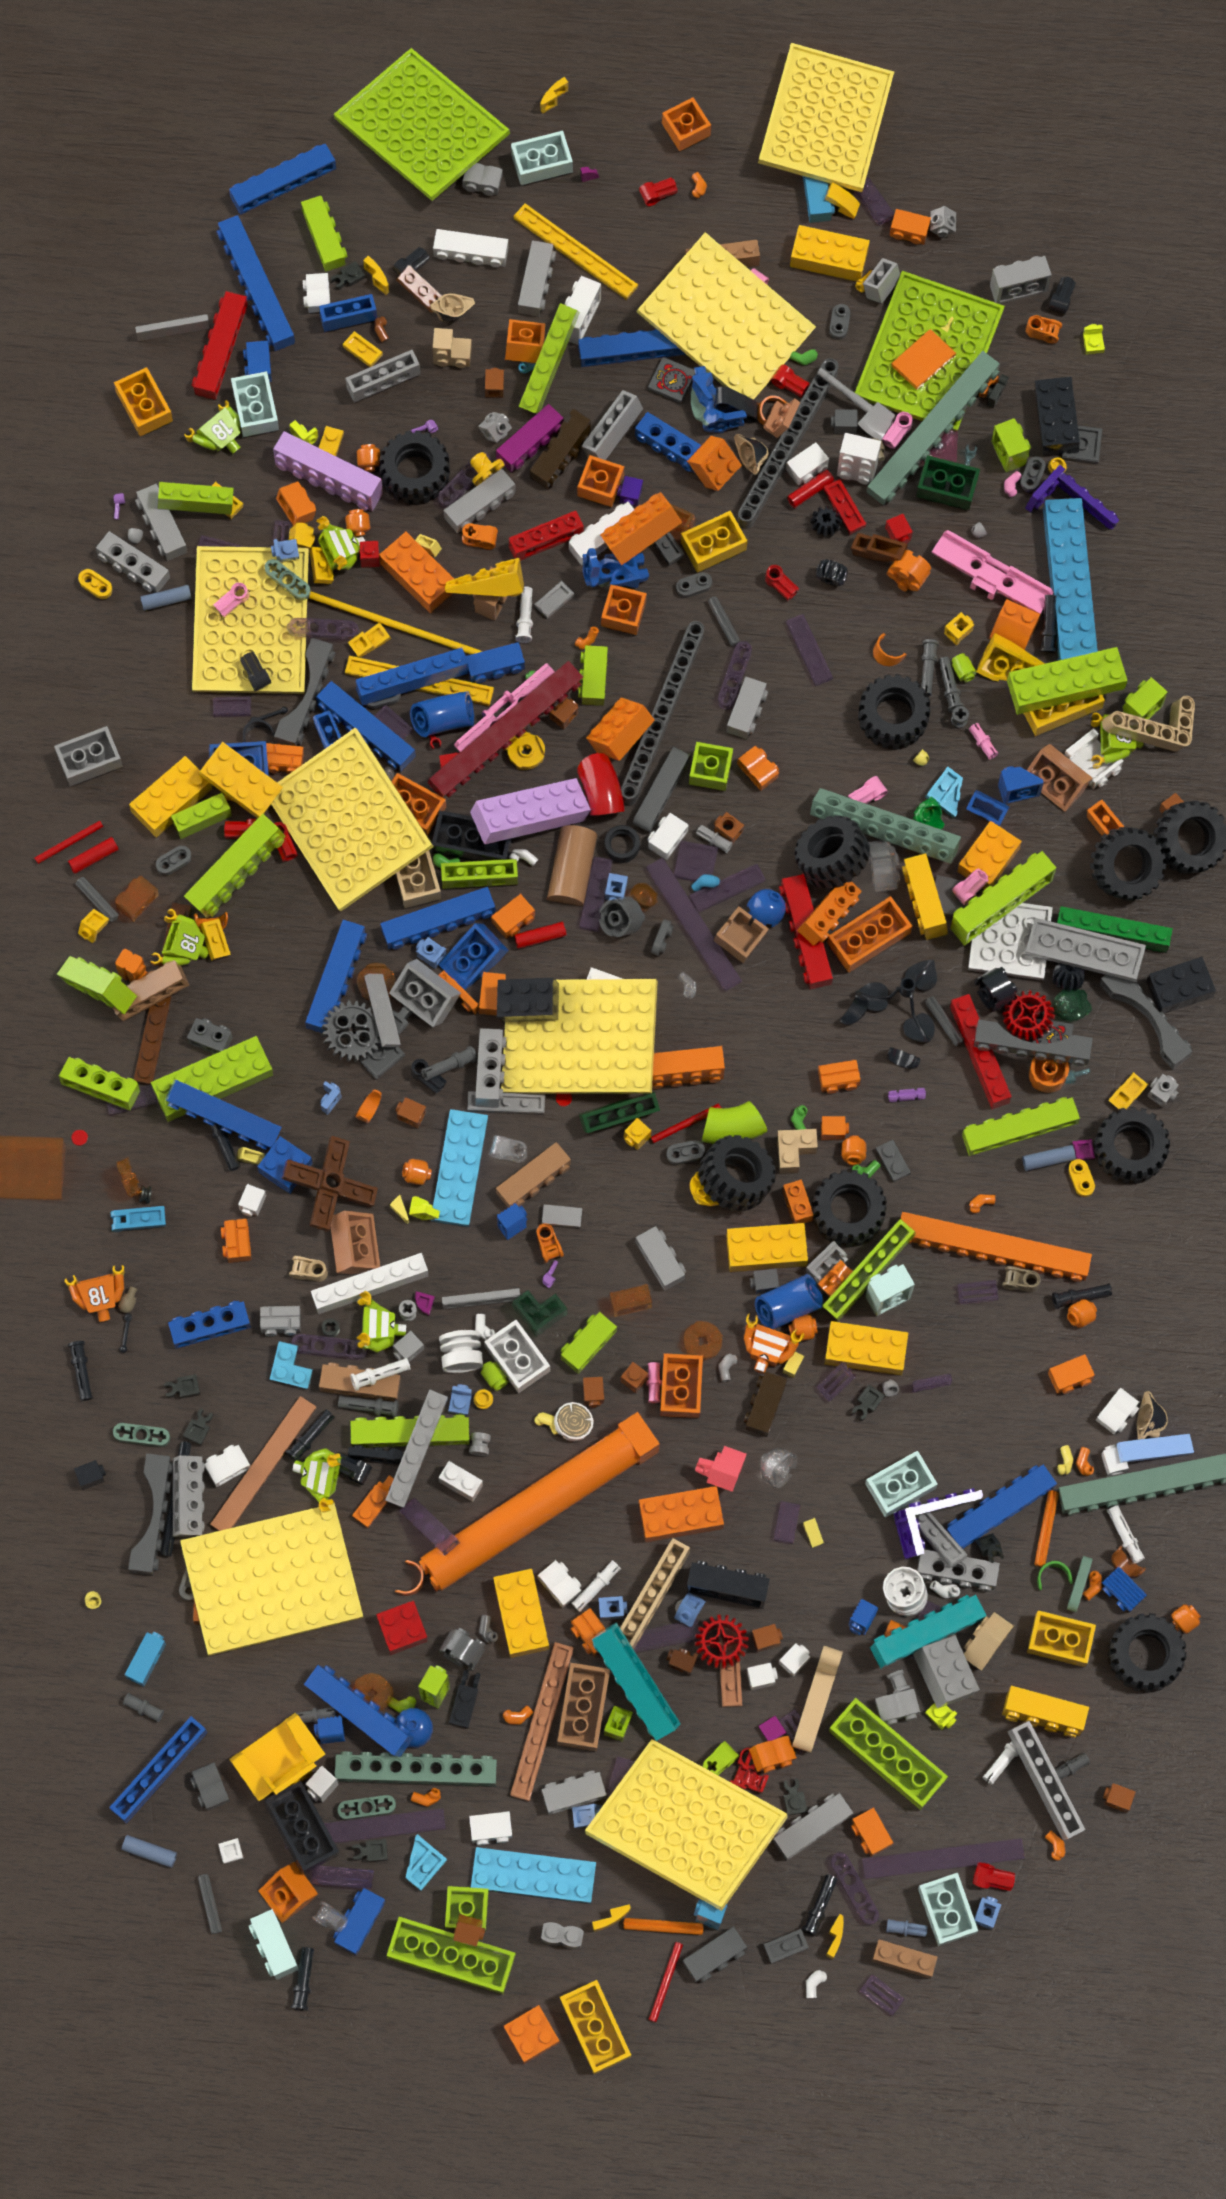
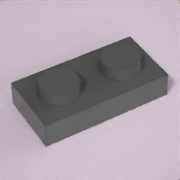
[654,532,685,565]
[875,1140,911,1183]
[763,1929,809,1964]

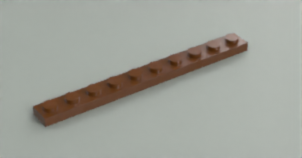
[134,903,192,1086]

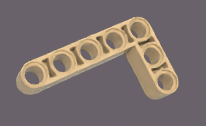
[1102,696,1195,752]
[792,1646,843,1753]

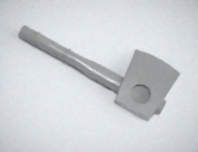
[817,368,895,441]

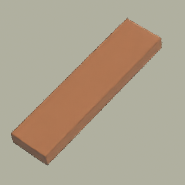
[718,1627,742,1708]

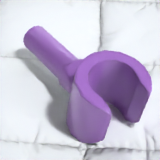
[411,420,438,433]
[114,493,125,520]
[542,1260,558,1288]

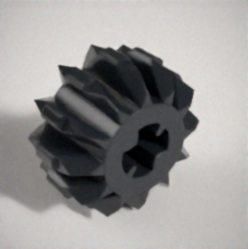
[810,505,842,537]
[816,559,848,586]
[1052,963,1085,991]

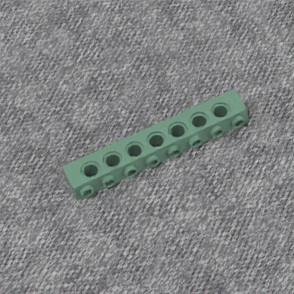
[810,788,961,864]
[335,1751,497,1787]

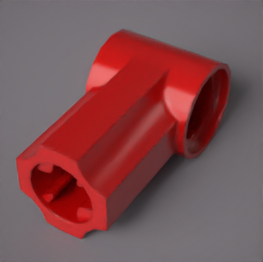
[639,177,678,206]
[771,364,810,398]
[765,565,799,601]
[224,819,257,839]
[274,822,298,862]
[972,1862,1015,1891]

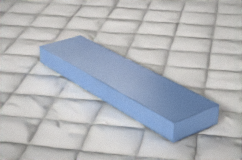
[1116,1434,1194,1463]

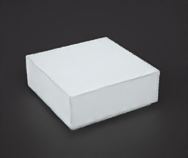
[218,1838,244,1864]

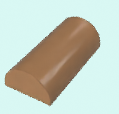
[547,825,597,907]

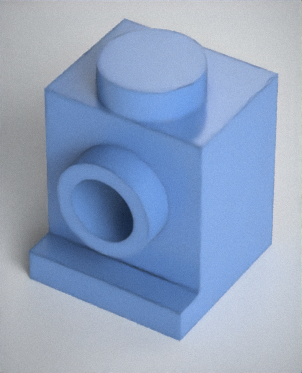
[605,873,628,900]
[416,937,446,969]
[599,1596,628,1621]
[974,1896,1001,1930]

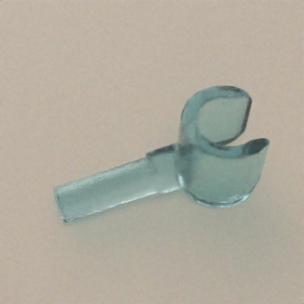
[965,444,977,466]
[1065,1068,1091,1084]

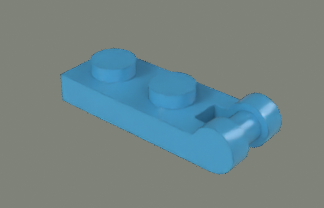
[110,1206,166,1232]

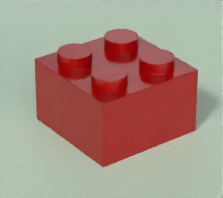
[376,1600,428,1655]

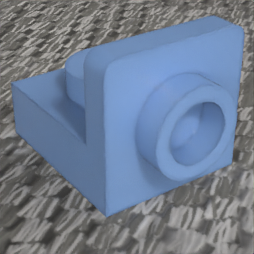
[271,539,299,562]
[320,1081,342,1115]
[448,1384,472,1416]
[674,1592,706,1627]
[572,1804,602,1828]

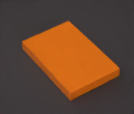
[891,329,956,390]

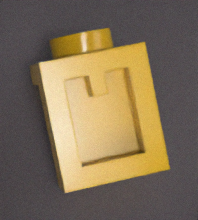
[78,909,109,943]

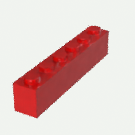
[192,291,248,400]
[779,874,833,990]
[950,994,1012,1109]

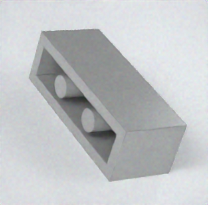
[726,677,769,739]
[635,1226,686,1291]
[542,1771,606,1815]

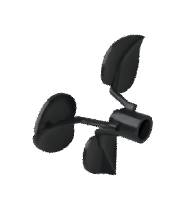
[855,960,937,1043]

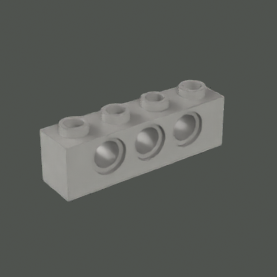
[346,350,420,403]
[96,531,170,593]
[475,1029,506,1107]
[917,1550,1000,1592]

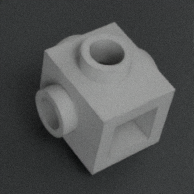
[930,206,956,237]
[478,412,512,443]
[1148,1074,1179,1108]

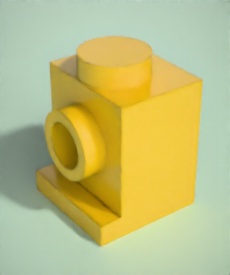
[944,612,974,646]

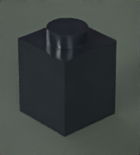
[74,1460,106,1490]

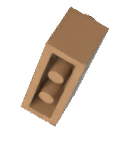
[872,1939,937,1979]

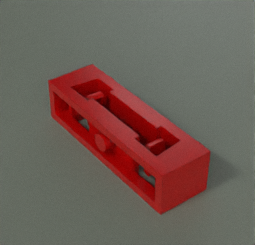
[509,511,584,561]

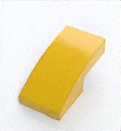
[540,77,568,114]
[825,182,860,219]
[363,256,389,295]
[348,622,391,657]
[1108,1072,1148,1110]
[592,1904,631,1932]
[826,1914,844,1960]

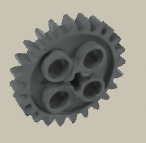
[321,1000,381,1062]

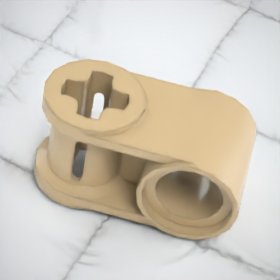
[289,1256,328,1282]

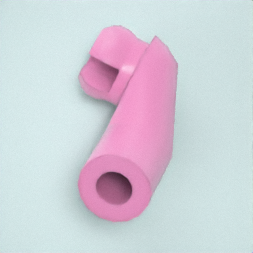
[1004,471,1022,497]

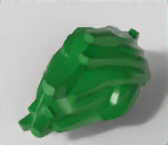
[913,797,945,830]

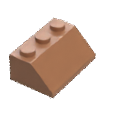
[1027,744,1093,812]
[331,1211,380,1274]

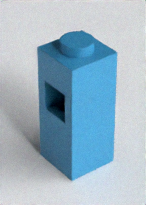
[125,1632,166,1687]

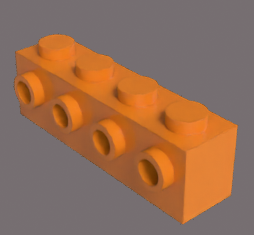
[797,881,862,946]

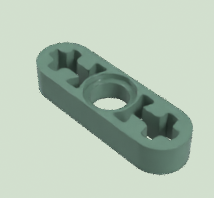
[265,559,311,601]
[113,1423,170,1447]
[1066,1556,1093,1613]
[338,1795,396,1820]

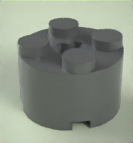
[599,896,645,937]
[439,1628,486,1671]

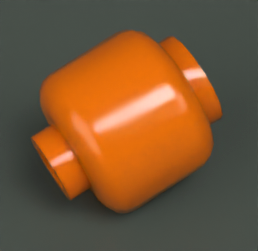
[356,444,381,472]
[345,509,371,537]
[841,1135,867,1165]
[402,1159,432,1185]
[1067,1299,1097,1328]
[789,1314,818,1341]
[1171,1604,1201,1634]

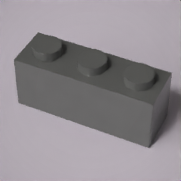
[682,1927,747,1983]

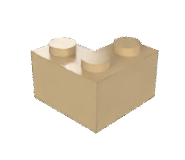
[433,328,472,368]
[777,1129,818,1174]
[964,1612,1013,1671]

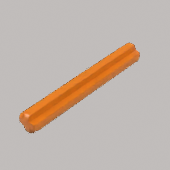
[1034,1490,1059,1567]
[623,1918,704,1935]

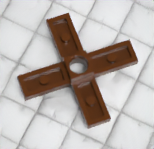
[282,1136,378,1232]

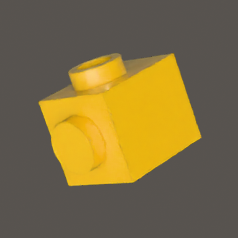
[289,523,315,549]
[624,1118,651,1150]

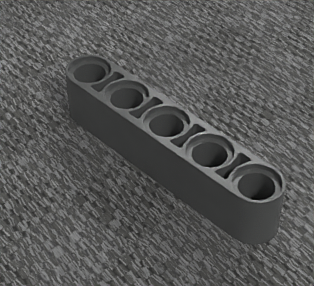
[633,747,691,833]

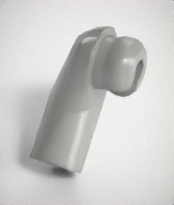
[718,1354,737,1382]

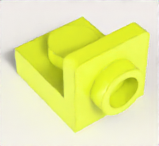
[1083,324,1105,355]
[290,420,318,445]
[409,1196,440,1220]
[925,1703,957,1730]

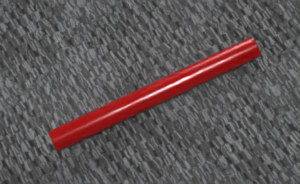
[34,820,103,864]
[650,1103,721,1144]
[649,1942,683,2022]

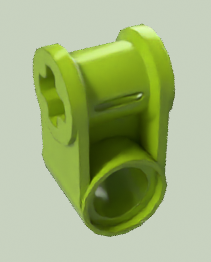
[703,1741,739,1775]

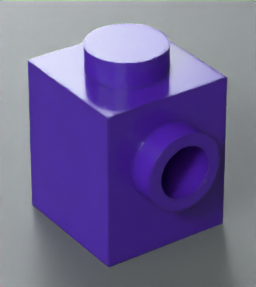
[617,476,643,507]

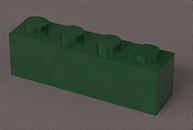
[579,1092,660,1133]

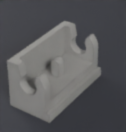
[806,1241,848,1284]

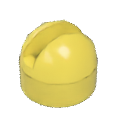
[913,749,929,766]
[85,1591,101,1609]

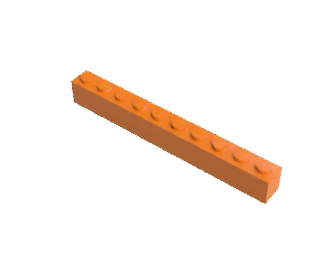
[900,1212,1092,1282]

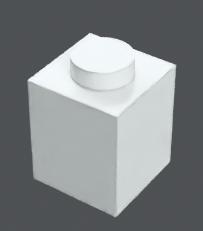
[238,1184,266,1217]
[1101,1445,1129,1477]
[779,1643,810,1677]
[747,1663,778,1691]

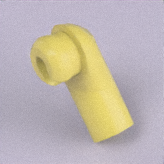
[535,1412,559,1435]
[1057,1445,1073,1475]

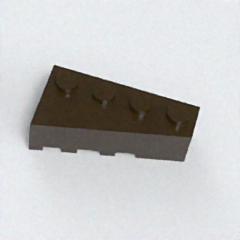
[530,408,591,490]

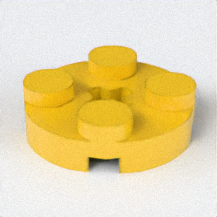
[508,732,545,770]

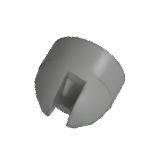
[971,522,987,538]
[128,528,143,544]
[882,1379,899,1397]

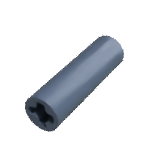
[140,585,192,611]
[1022,1145,1076,1171]
[122,1835,177,1868]

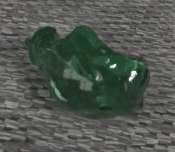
[1053,989,1092,1021]

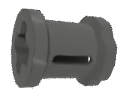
[951,706,969,729]

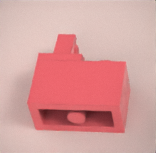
[695,1446,747,1492]

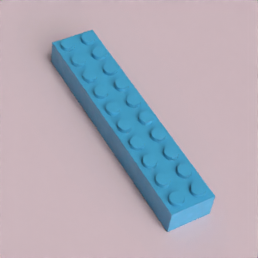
[1043,498,1097,661]

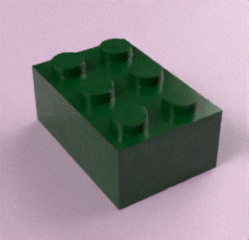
[916,455,980,511]

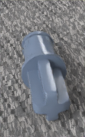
[886,1919,927,1937]

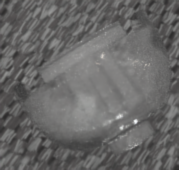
[760,1448,797,1488]

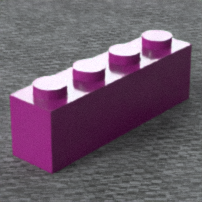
[496,404,564,473]

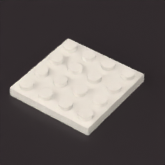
[968,897,1053,980]

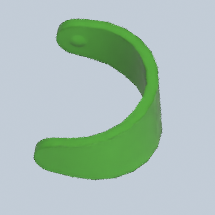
[1037,1561,1073,1590]

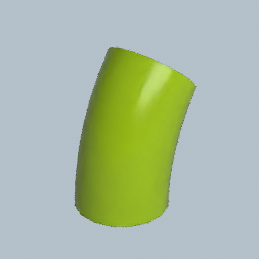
[702,1101,767,1144]

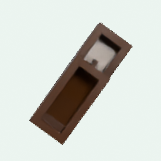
[851,533,908,562]

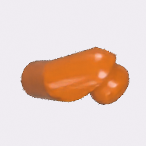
[969,1194,995,1213]

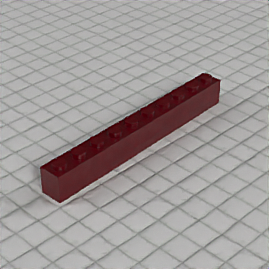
[428,661,583,798]

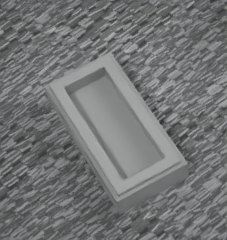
[535,581,574,619]
[542,1205,582,1228]

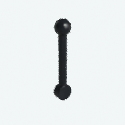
[251,706,288,721]
[120,1313,132,1353]

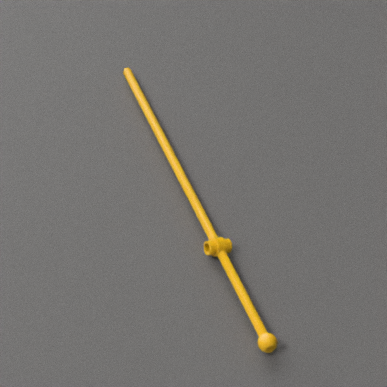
[309,592,482,655]

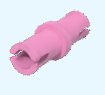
[969,723,998,760]
[647,1362,662,1403]

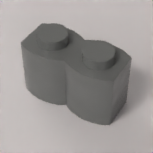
[190,1763,230,1811]

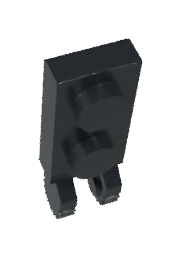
[348,1445,403,1465]
[449,1670,481,1729]

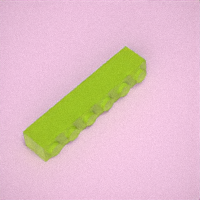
[519,303,580,414]
[962,1097,1080,1156]
[823,1219,916,1321]
[351,1415,470,1448]

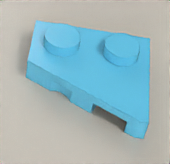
[925,767,963,818]
[406,1834,447,1891]

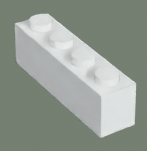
[433,229,508,267]
[569,502,634,565]

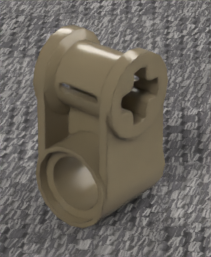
[1002,1266,1040,1292]

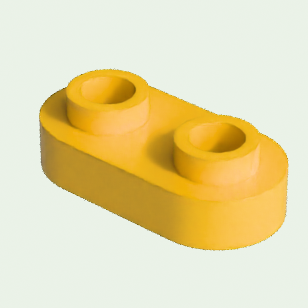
[78,569,112,599]
[1068,1159,1095,1197]

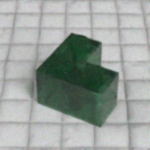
[513,1290,567,1337]

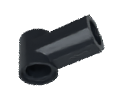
[392,247,430,275]
[1048,276,1076,315]
[240,652,272,692]
[411,1059,447,1094]
[336,1452,372,1485]

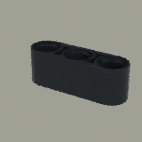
[715,386,758,423]

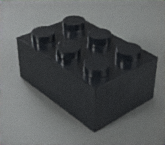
[1146,957,1216,1014]
[497,977,559,1022]

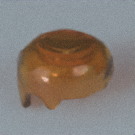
[629,883,658,911]

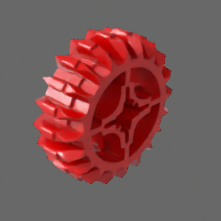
[1003,990,1055,1042]
[695,1615,748,1669]

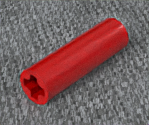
[787,469,834,508]
[68,837,119,874]
[514,921,567,949]

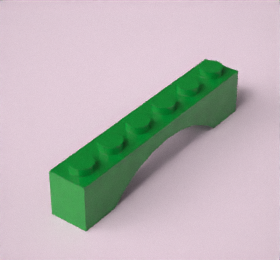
[1056,906,1173,953]

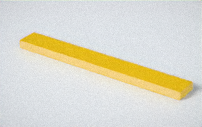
[514,204,638,300]
[345,656,494,707]

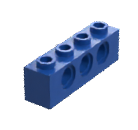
[635,412,702,474]
[168,1301,251,1349]

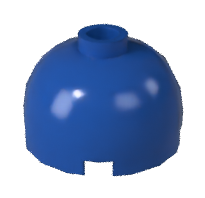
[747,889,786,927]
[395,1708,433,1749]

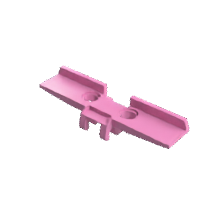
[932,530,1053,614]
[454,663,555,752]

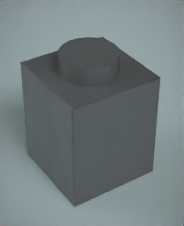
[831,409,857,435]
[750,1268,779,1295]

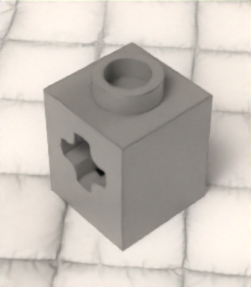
[393,1331,424,1362]

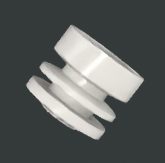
[439,1330,483,1373]
[883,1567,928,1617]

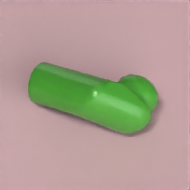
[433,853,460,869]

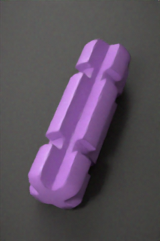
[888,1088,926,1102]

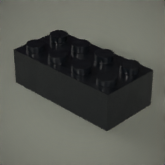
[1035,377,1080,456]
[432,810,512,861]
[686,1561,770,1609]
[264,1781,339,1875]

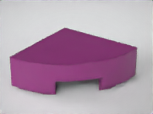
[580,167,599,182]
[415,1291,435,1316]

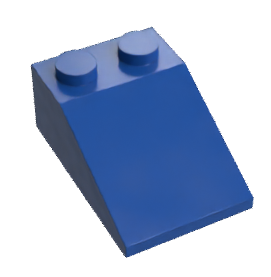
[209,741,269,785]
[438,923,509,990]

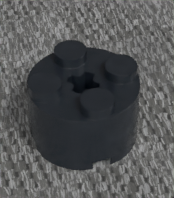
[974,967,1017,1012]

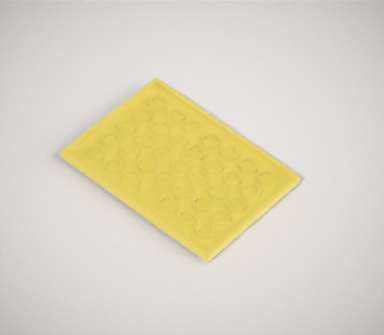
[758,43,894,192]
[637,232,816,400]
[192,546,309,694]
[271,728,434,911]
[501,979,658,1094]
[180,1503,363,1656]
[585,1739,788,1911]

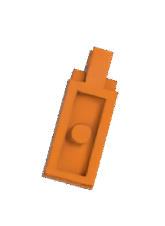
[438,970,479,1014]
[352,1475,394,1528]

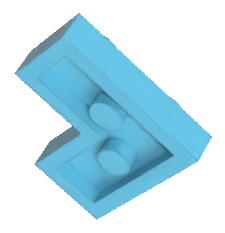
[270,1341,313,1389]

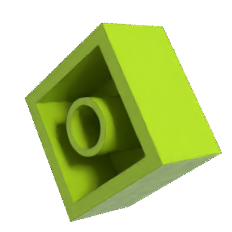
[991,418,1031,472]
[1122,677,1168,720]
[689,742,733,791]
[445,1886,489,1932]

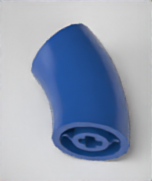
[410,691,474,737]
[755,1274,823,1330]

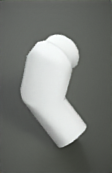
[509,849,538,866]
[475,1314,495,1340]
[930,1581,960,1598]
[806,1970,827,1999]

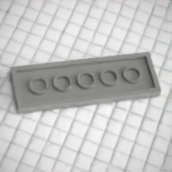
[1025,918,1146,982]

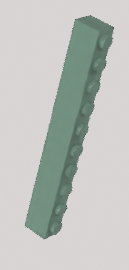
[867,351,1000,505]
[1057,1454,1226,1516]

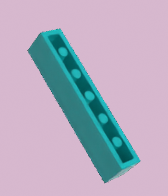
[870,1595,987,1669]
[592,1623,681,1741]

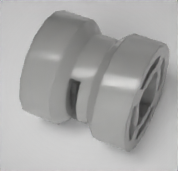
[469,1432,491,1456]

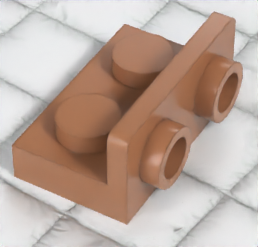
[763,398,800,438]

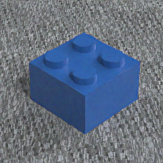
[257,1136,313,1194]

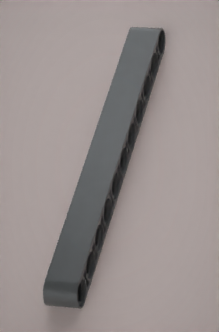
[738,358,838,529]
[621,621,704,805]

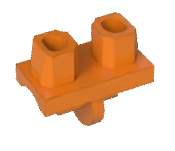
[817,1260,853,1297]

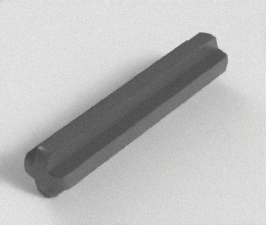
[708,596,740,646]
[76,877,119,922]
[925,996,964,1046]
[198,1874,222,1934]

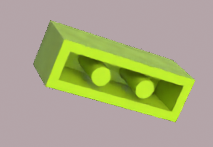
[578,645,608,706]
[171,793,232,839]
[561,1312,617,1374]

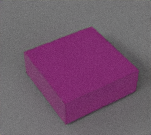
[1072,1139,1095,1161]
[758,1716,786,1741]

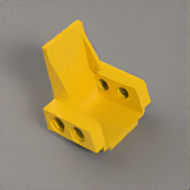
[229,1713,325,1801]

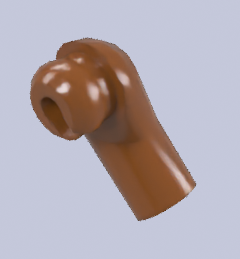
[374,316,389,343]

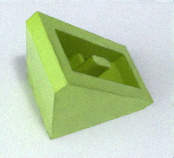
[604,1706,633,1742]

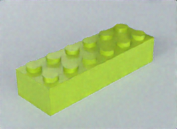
[1007,647,1128,715]
[184,814,286,919]
[950,851,1056,946]
[151,1036,273,1122]
[828,1698,948,1810]
[387,1917,516,1995]

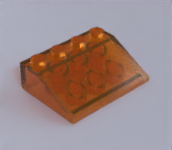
[0,1136,66,1200]

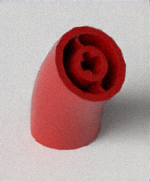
[577,753,625,815]

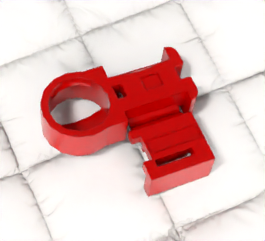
[730,1747,769,1794]

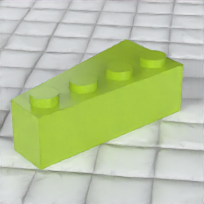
[57,956,137,1014]

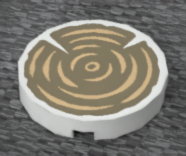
[554,1402,593,1442]

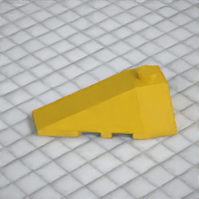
[445,558,524,597]
[976,633,1045,681]

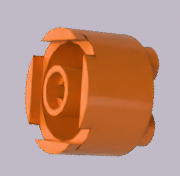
[887,550,931,592]
[1029,1057,1069,1093]

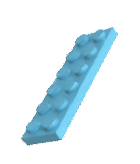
[431,1109,488,1227]
[471,1847,596,1904]

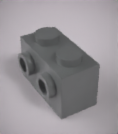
[187,1018,233,1054]

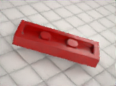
[824,479,866,534]

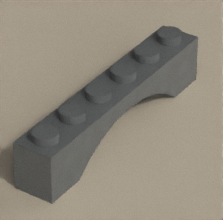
[274,638,335,746]
[1099,975,1192,1070]
[974,1019,1093,1066]
[128,1453,173,1576]

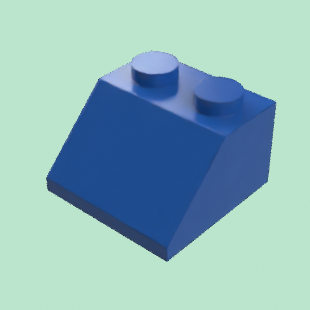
[998,766,1044,804]

